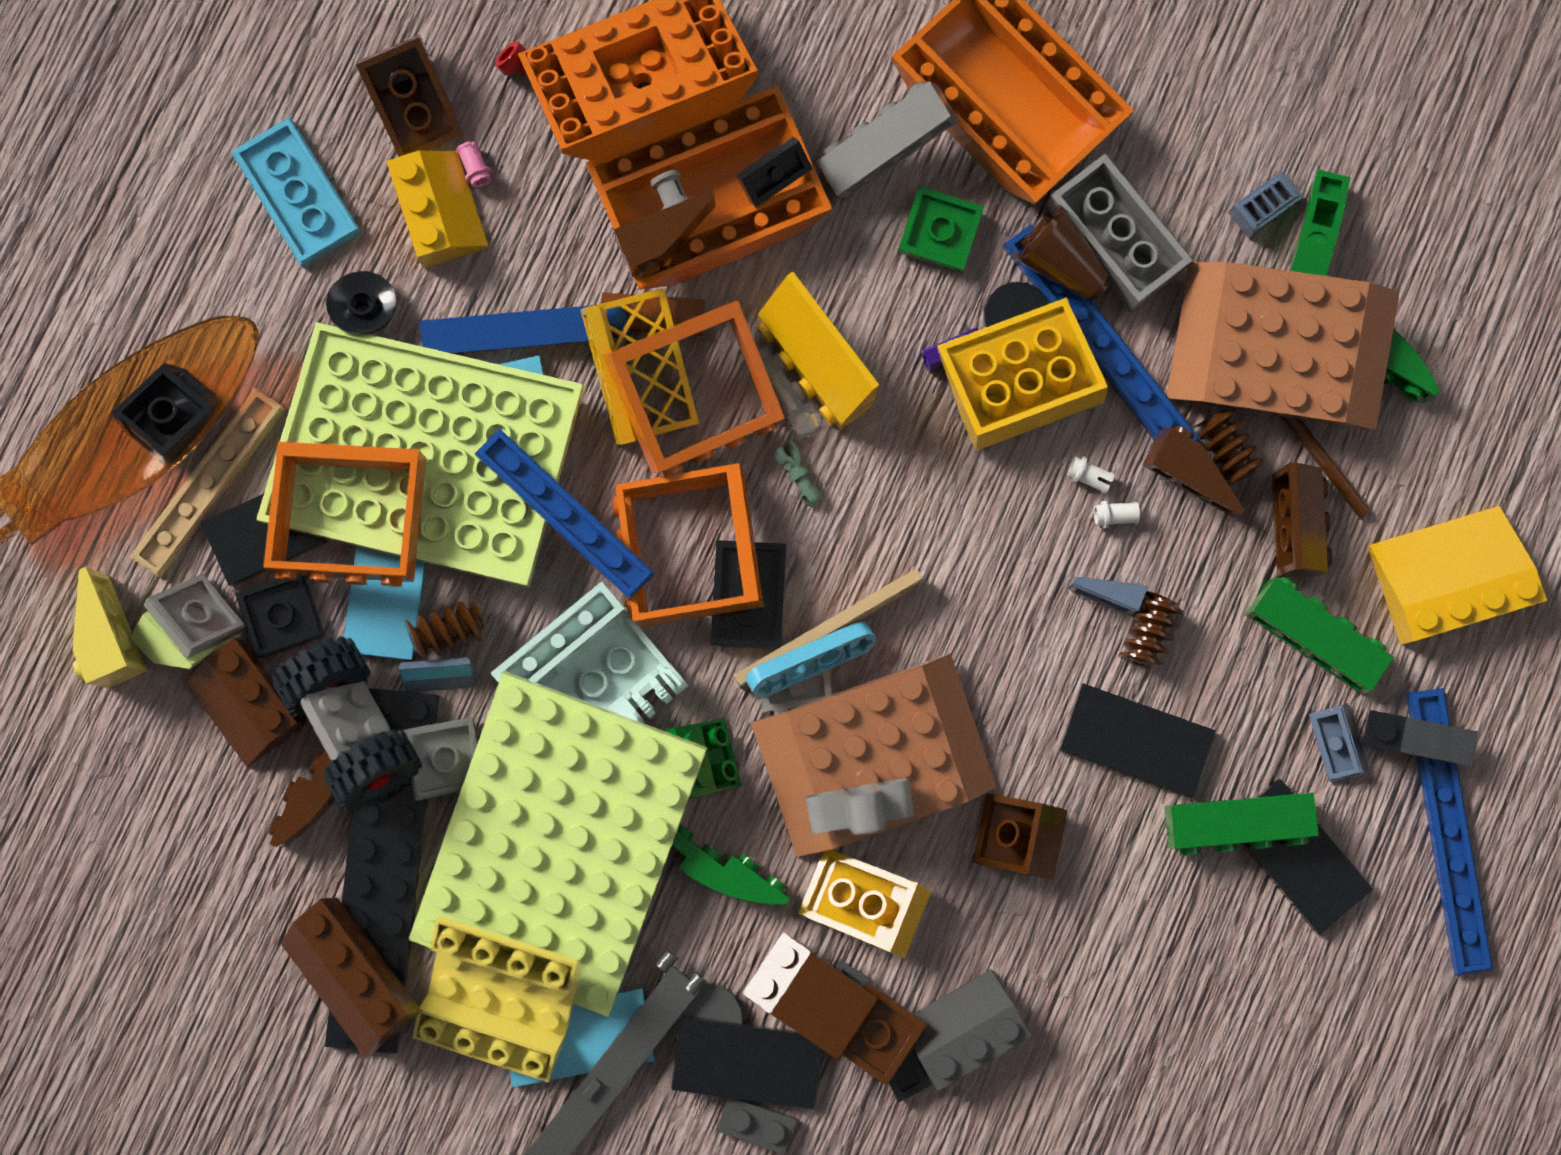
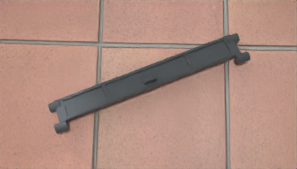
[524,950,706,1155]

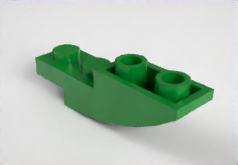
[1289,169,1351,276]
[1384,329,1439,403]
[672,824,790,905]

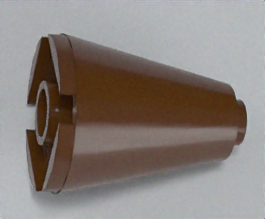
[1013,205,1109,300]

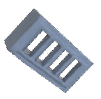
[1228,171,1303,239]
[1068,577,1148,615]

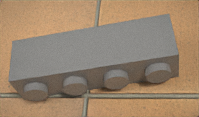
[816,81,959,199]

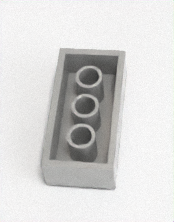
[1045,154,1193,312]

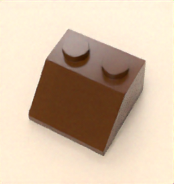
[973,793,1068,880]

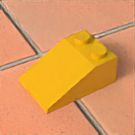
[798,850,931,959]

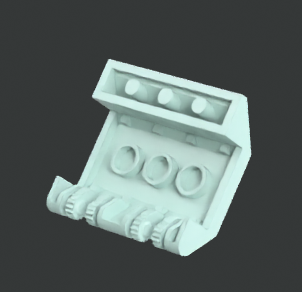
[491,581,688,723]

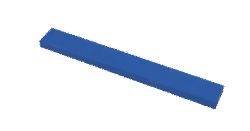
[1003,224,1200,442]
[1406,688,1493,975]

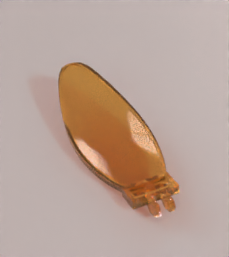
[0,315,258,545]

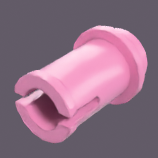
[457,141,492,188]

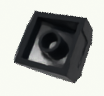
[111,363,217,467]

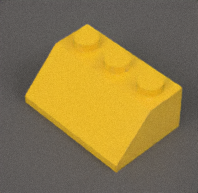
[386,150,489,268]

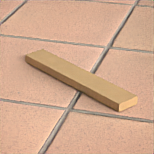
[130,388,286,578]
[734,568,923,689]

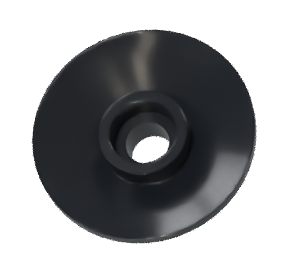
[326,271,397,335]

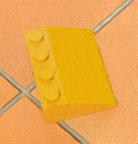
[756,271,879,430]
[937,298,1108,451]
[1367,506,1547,645]

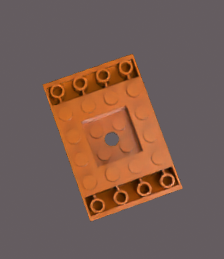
[518,0,759,164]

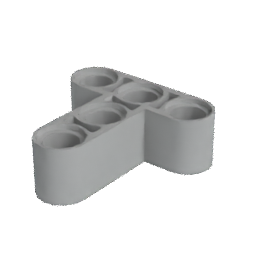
[805,778,915,834]

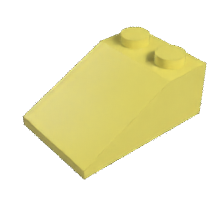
[72,567,148,688]

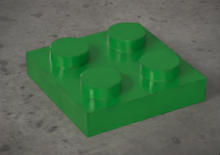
[897,186,984,273]

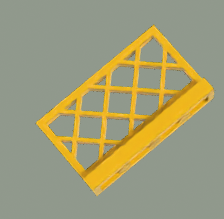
[580,288,699,445]

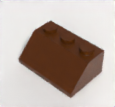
[1272,462,1332,577]
[185,637,306,767]

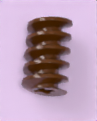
[1194,409,1263,486]
[1118,591,1185,669]
[405,597,484,661]

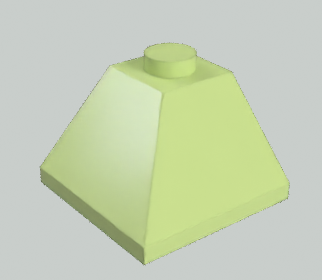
[130,611,242,669]

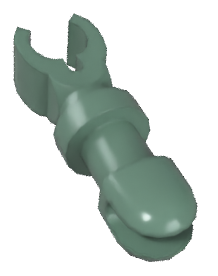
[774,441,822,507]

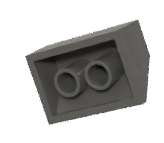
[912,969,1032,1092]

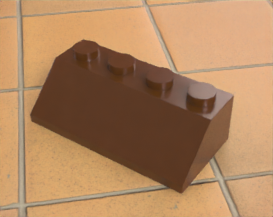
[281,898,422,1058]

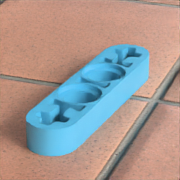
[746,622,877,698]

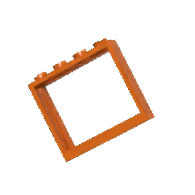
[603,301,785,476]
[263,441,426,587]
[612,463,764,627]

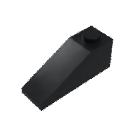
[1362,710,1478,766]

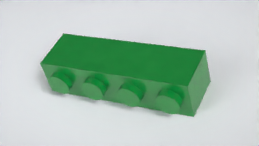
[1245,577,1394,694]
[1164,793,1319,855]

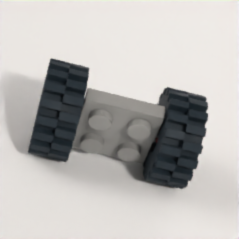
[272,637,422,811]

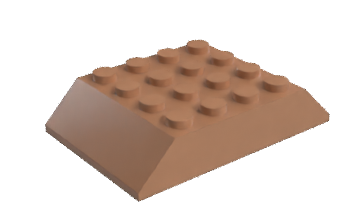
[1166,262,1400,430]
[751,654,997,857]

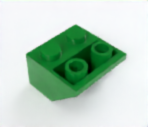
[665,718,742,800]

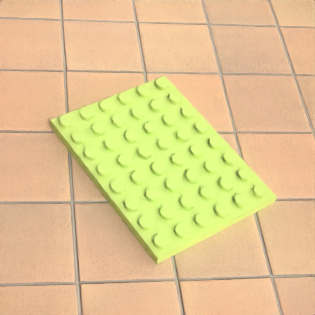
[256,322,584,588]
[409,671,707,1017]

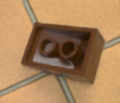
[356,35,464,157]
[743,932,880,1061]

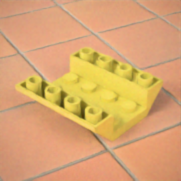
[412,916,582,1083]

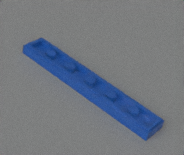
[420,305,631,353]
[475,428,654,600]

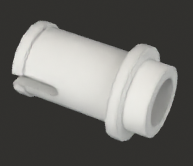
[1067,457,1114,494]
[1094,501,1140,528]

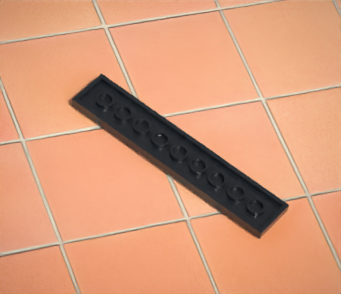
[325,688,439,1054]

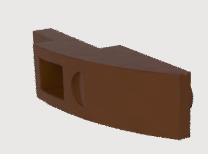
[269,748,335,847]

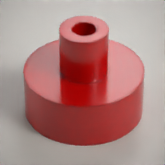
[494,40,527,77]

